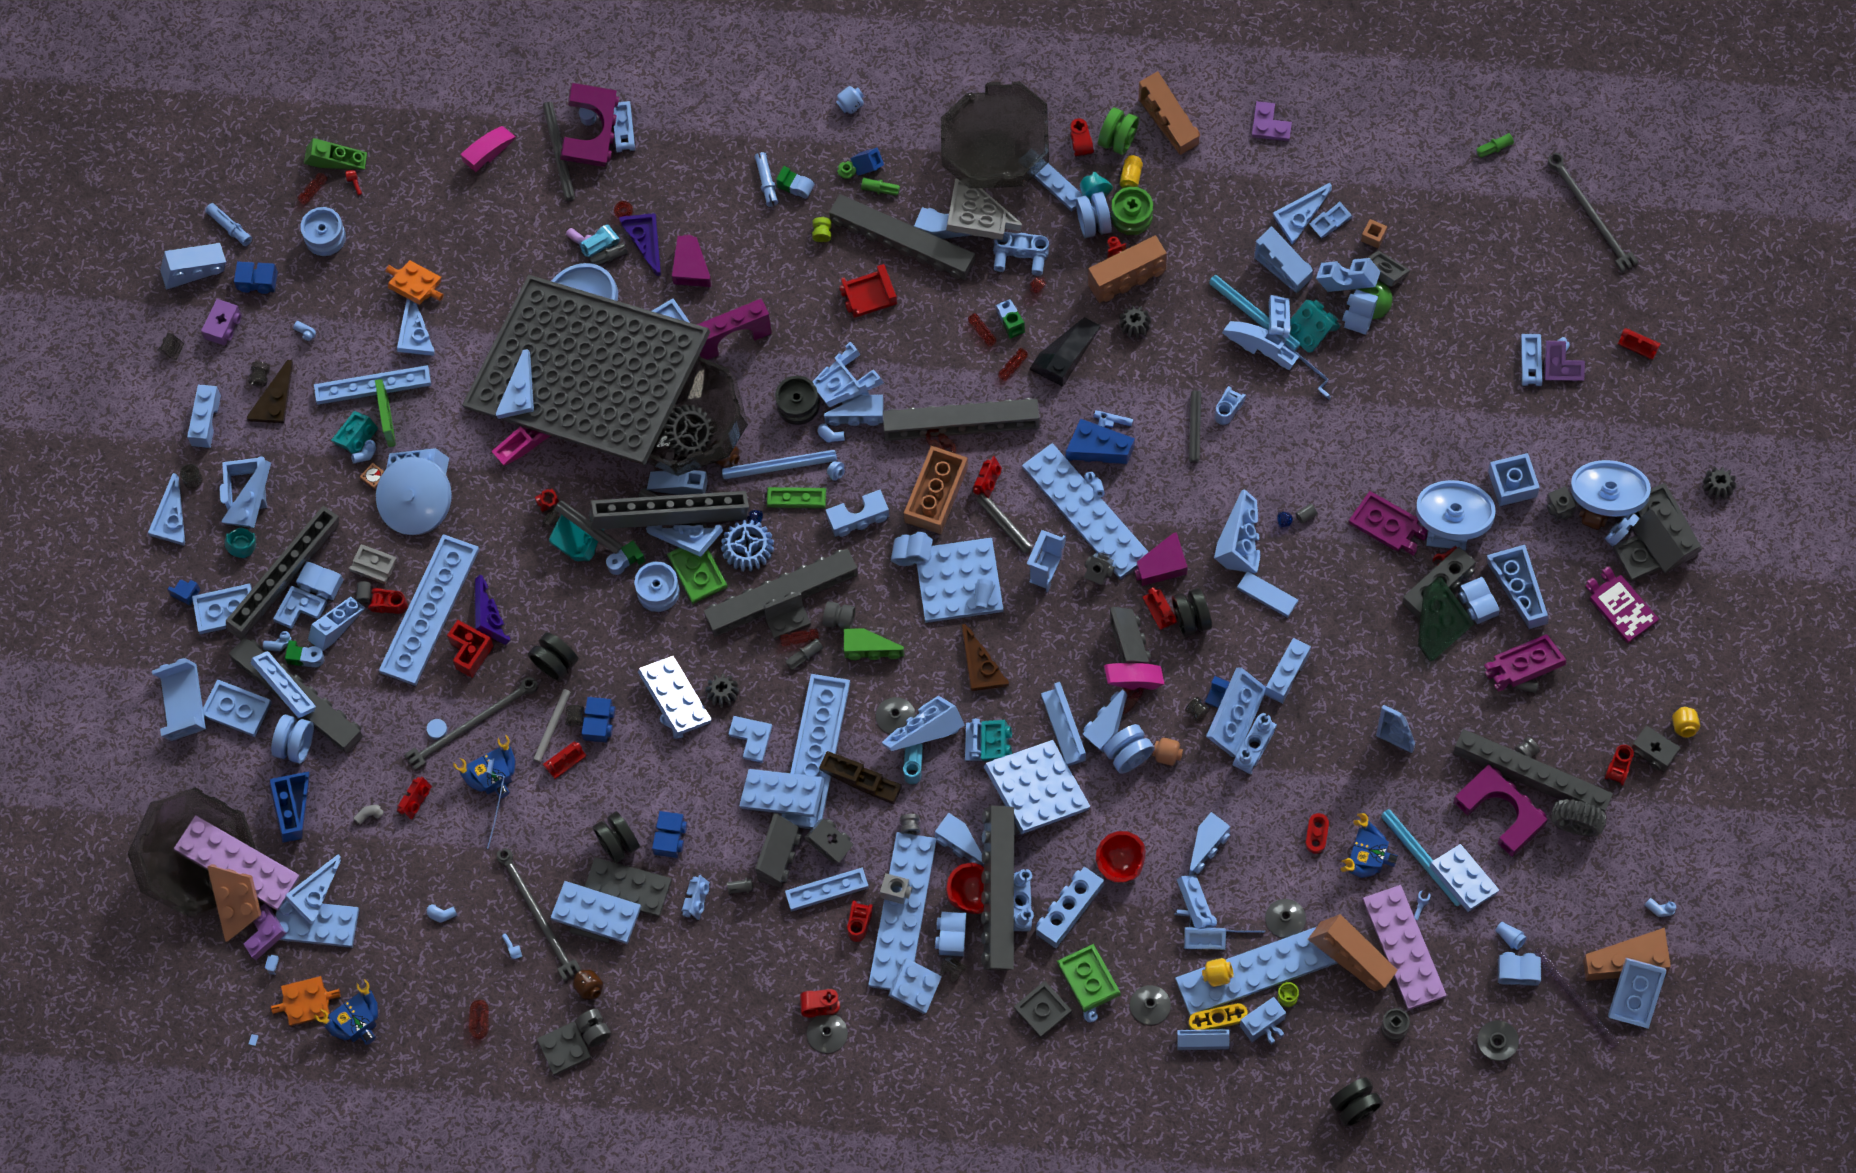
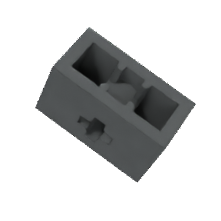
[1632,725,1680,772]
[804,818,854,865]

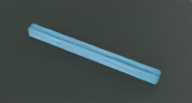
[1209,275,1300,351]
[1381,809,1461,906]

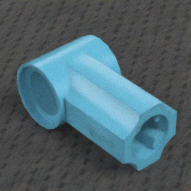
[580,225,620,258]
[903,743,923,784]

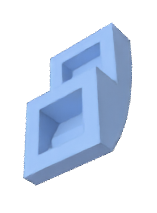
[1309,202,1353,238]

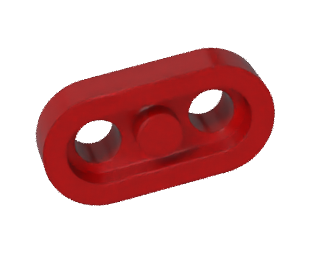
[1305,813,1329,854]

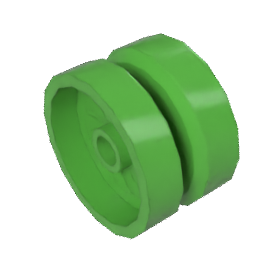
[1098,107,1139,155]
[1111,187,1153,235]

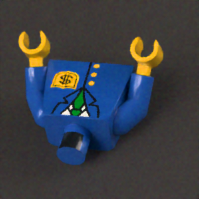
[453,735,516,799]
[1341,813,1398,878]
[314,979,378,1045]

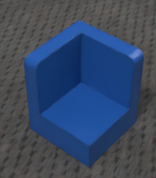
[850,147,884,175]
[167,580,200,606]
[1205,676,1230,708]

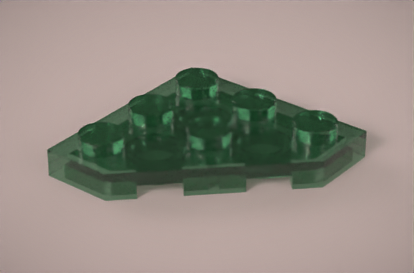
[1418,577,1475,661]

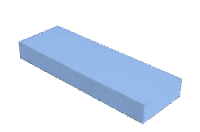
[1237,571,1298,618]

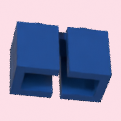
[234,261,278,294]
[582,697,616,743]
[652,811,687,858]

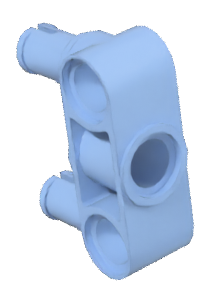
[993,232,1049,276]
[1233,713,1277,774]
[1014,869,1034,931]

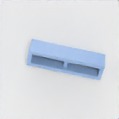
[1177,1030,1229,1050]

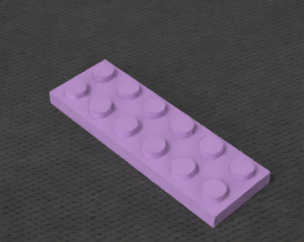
[174,815,300,911]
[1363,885,1446,1010]

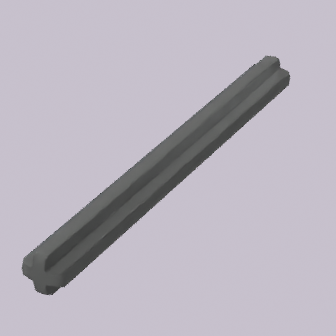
[543,101,575,201]

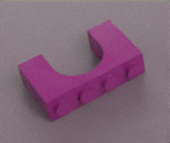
[560,83,619,167]
[697,298,772,362]
[1453,764,1548,857]

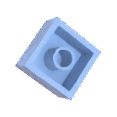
[1488,453,1540,506]

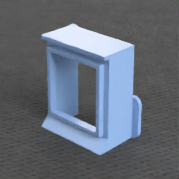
[220,457,267,510]
[1027,530,1066,592]

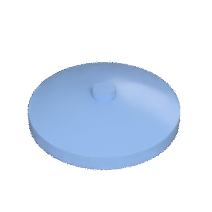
[552,263,618,301]
[376,457,452,535]
[1571,460,1651,516]
[1416,480,1495,540]

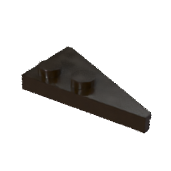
[247,360,293,423]

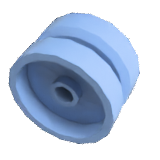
[1076,192,1112,238]
[301,207,346,256]
[634,562,680,612]
[271,714,314,764]
[1103,724,1155,774]

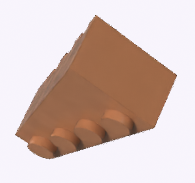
[1138,71,1200,155]
[1308,914,1398,991]
[1583,928,1671,981]

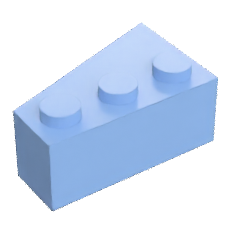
[1254,226,1313,293]
[160,243,226,290]

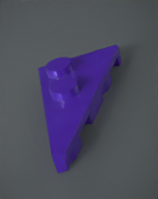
[619,213,661,276]
[475,575,510,645]

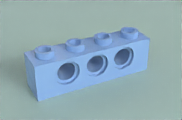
[1035,867,1104,948]

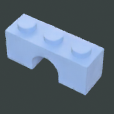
[1316,258,1381,292]
[187,385,221,448]
[826,490,889,537]
[1265,638,1311,704]

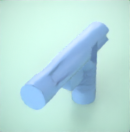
[1094,410,1133,427]

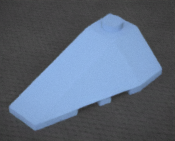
[1214,489,1260,574]
[882,696,965,751]
[1376,705,1415,753]

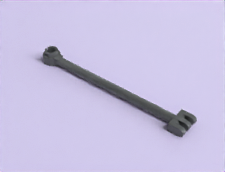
[1547,153,1638,273]
[404,677,538,772]
[497,848,581,982]

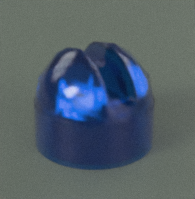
[747,510,763,525]
[1277,512,1293,528]

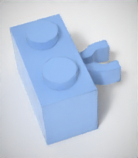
[1240,997,1286,1045]

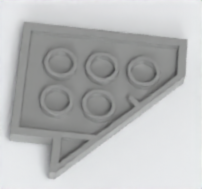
[946,179,1022,240]

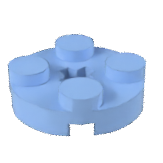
[1604,513,1639,547]

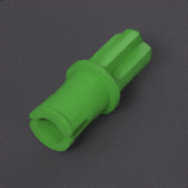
[1476,133,1514,158]
[861,178,900,196]

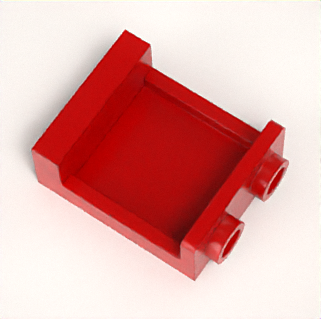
[839,264,897,318]

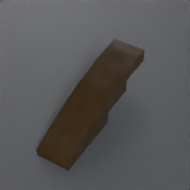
[819,751,902,804]

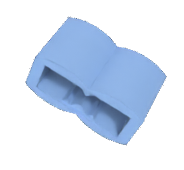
[1342,289,1378,335]
[891,532,933,566]
[296,561,344,601]
[1458,577,1500,624]
[935,912,966,956]
[1498,952,1541,986]

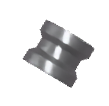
[1515,737,1540,758]
[900,814,921,835]

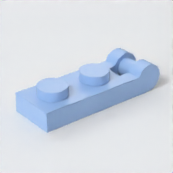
[613,101,635,153]
[1269,295,1290,339]
[1521,334,1542,386]
[1177,875,1217,929]

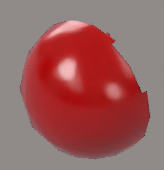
[1096,831,1146,882]
[945,862,984,914]

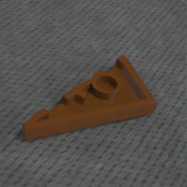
[962,624,1009,691]

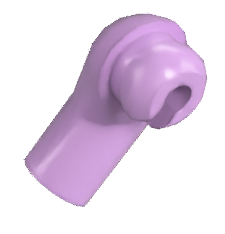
[566,228,591,245]

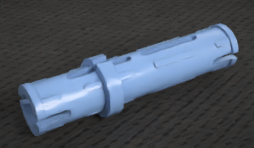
[754,152,778,207]
[205,203,252,246]

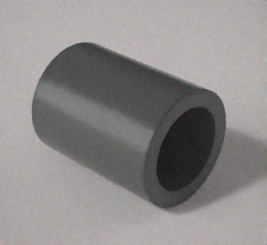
[1295,503,1318,524]
[357,582,371,603]

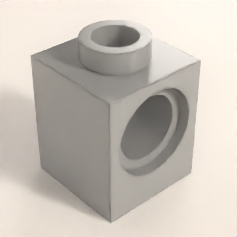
[880,873,912,904]

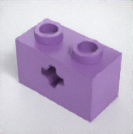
[201,299,241,346]

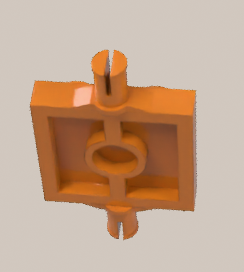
[386,260,444,305]
[271,976,341,1026]

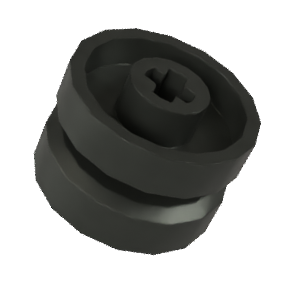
[775,375,820,425]
[1172,588,1212,637]
[527,632,579,682]
[592,811,640,863]
[1329,1077,1383,1127]

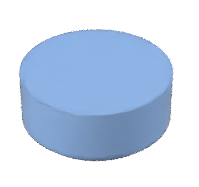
[427,719,447,740]

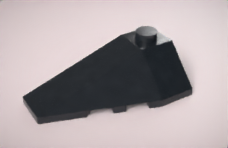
[1029,317,1101,387]

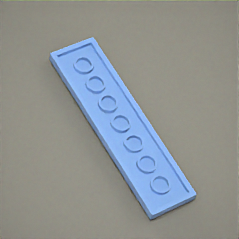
[1022,443,1148,580]
[379,534,479,686]
[782,674,850,829]
[869,832,937,990]
[1175,927,1337,1016]

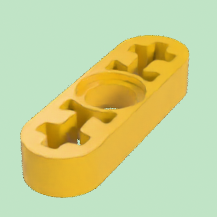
[1189,1003,1248,1030]

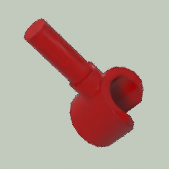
[346,170,362,195]
[1433,545,1457,566]

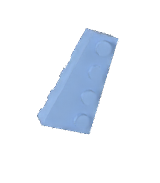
[1487,545,1548,629]

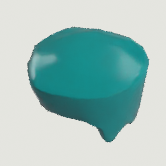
[1079,172,1113,202]
[225,528,256,558]

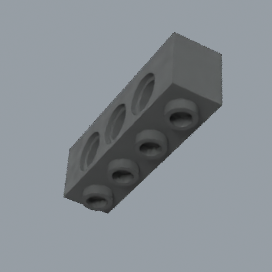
[1402,547,1476,619]

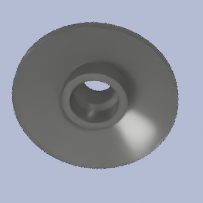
[876,697,915,734]
[1265,899,1306,938]
[1130,985,1171,1025]
[807,1014,848,1053]
[1477,1020,1519,1061]

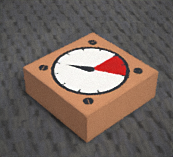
[360,463,384,490]

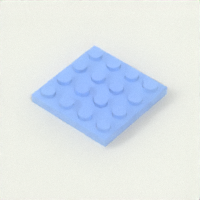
[917,538,1003,623]
[984,740,1090,834]

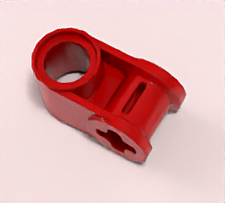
[1071,118,1094,157]
[368,588,408,614]
[1604,745,1634,786]
[847,901,873,942]
[800,989,840,1018]

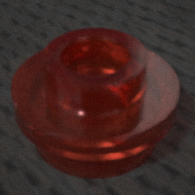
[614,201,633,218]
[1029,277,1047,294]

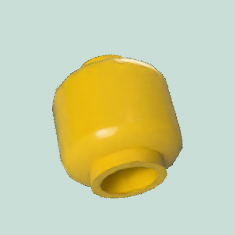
[1672,707,1700,738]
[1202,958,1234,987]

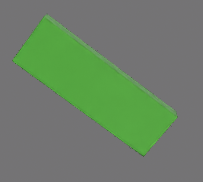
[767,487,826,508]

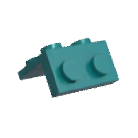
[1290,300,1341,353]
[549,514,604,562]

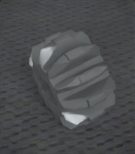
[1119,305,1151,339]
[1703,466,1737,500]
[705,673,739,708]

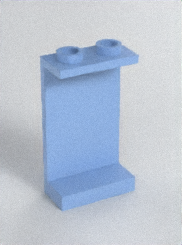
[152,658,206,741]

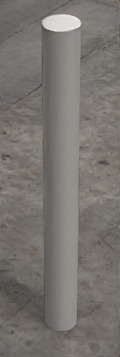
[533,689,571,763]

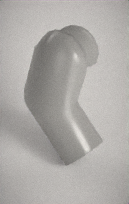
[353,804,384,825]

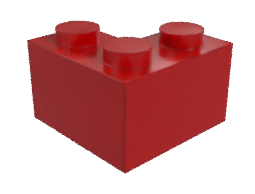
[447,620,494,678]

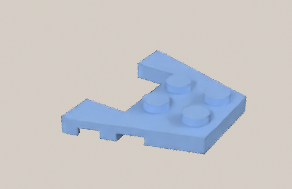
[813,342,884,407]

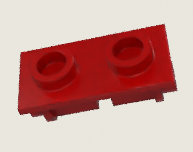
[1107,237,1126,259]
[1618,328,1661,360]
[973,456,1002,499]
[1142,587,1177,630]
[543,741,587,779]
[397,777,432,820]

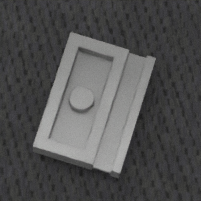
[349,544,397,585]

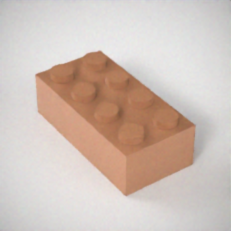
[1088,235,1167,303]
[904,446,968,534]

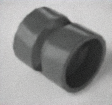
[823,601,856,630]
[1381,1008,1410,1042]
[575,1009,612,1047]

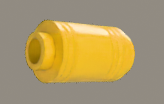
[1119,155,1143,188]

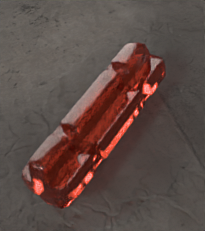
[297,172,327,205]
[968,313,996,347]
[998,348,1028,381]
[780,628,819,646]

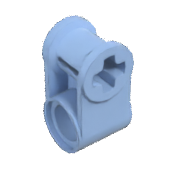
[1215,386,1246,425]

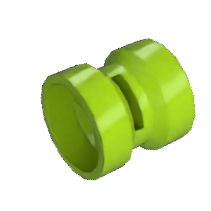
[812,217,831,242]
[1278,982,1299,1007]

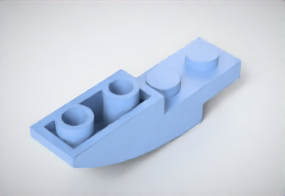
[1222,321,1299,370]

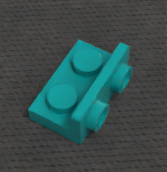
[331,411,378,455]
[981,720,1012,762]

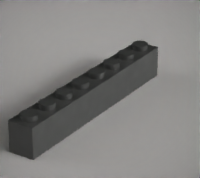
[829,194,975,280]
[883,398,1040,441]
[589,491,749,530]
[226,506,339,640]
[704,548,858,637]
[229,637,363,754]
[1453,729,1613,813]
[981,805,1014,971]

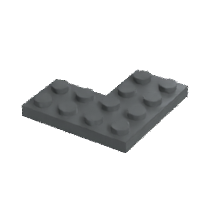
[1613,483,1702,582]
[570,857,672,944]

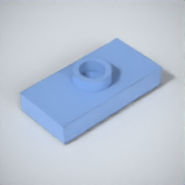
[1184,927,1226,950]

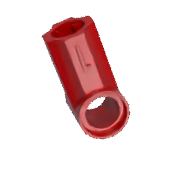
[534,489,559,513]

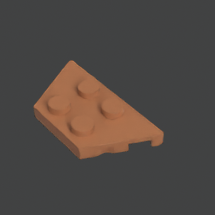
[207,864,261,942]

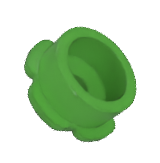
[838,161,856,179]

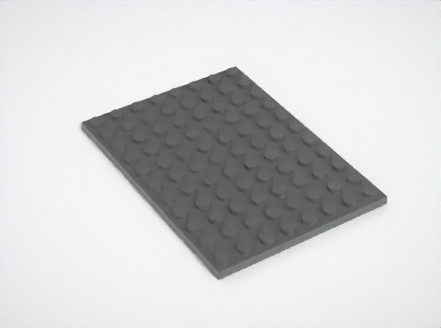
[462,274,710,465]

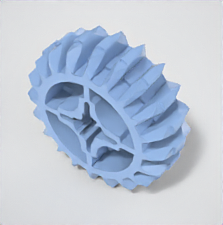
[721,520,774,571]

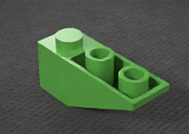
[304,138,367,170]
[844,628,904,660]

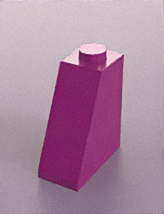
[672,235,711,287]
[1134,532,1188,586]

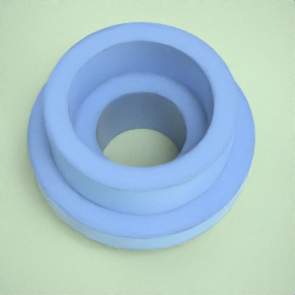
[827,461,845,480]

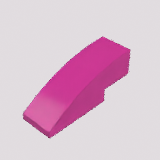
[461,126,516,172]
[492,426,550,466]
[1104,663,1164,690]

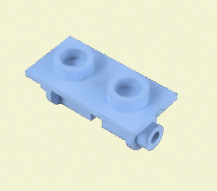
[1426,531,1467,551]
[965,718,982,761]
[682,875,710,920]

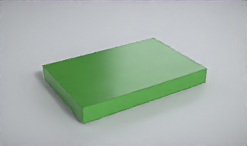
[375,379,396,447]
[667,548,728,604]
[1057,944,1121,1012]

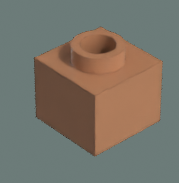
[1361,219,1387,249]

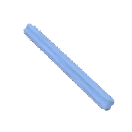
[722,450,837,479]

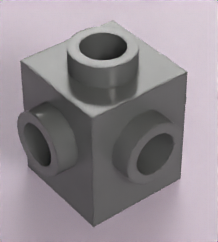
[1546,486,1577,521]
[1084,552,1115,585]

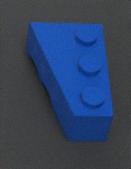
[1066,419,1135,464]
[270,771,309,843]

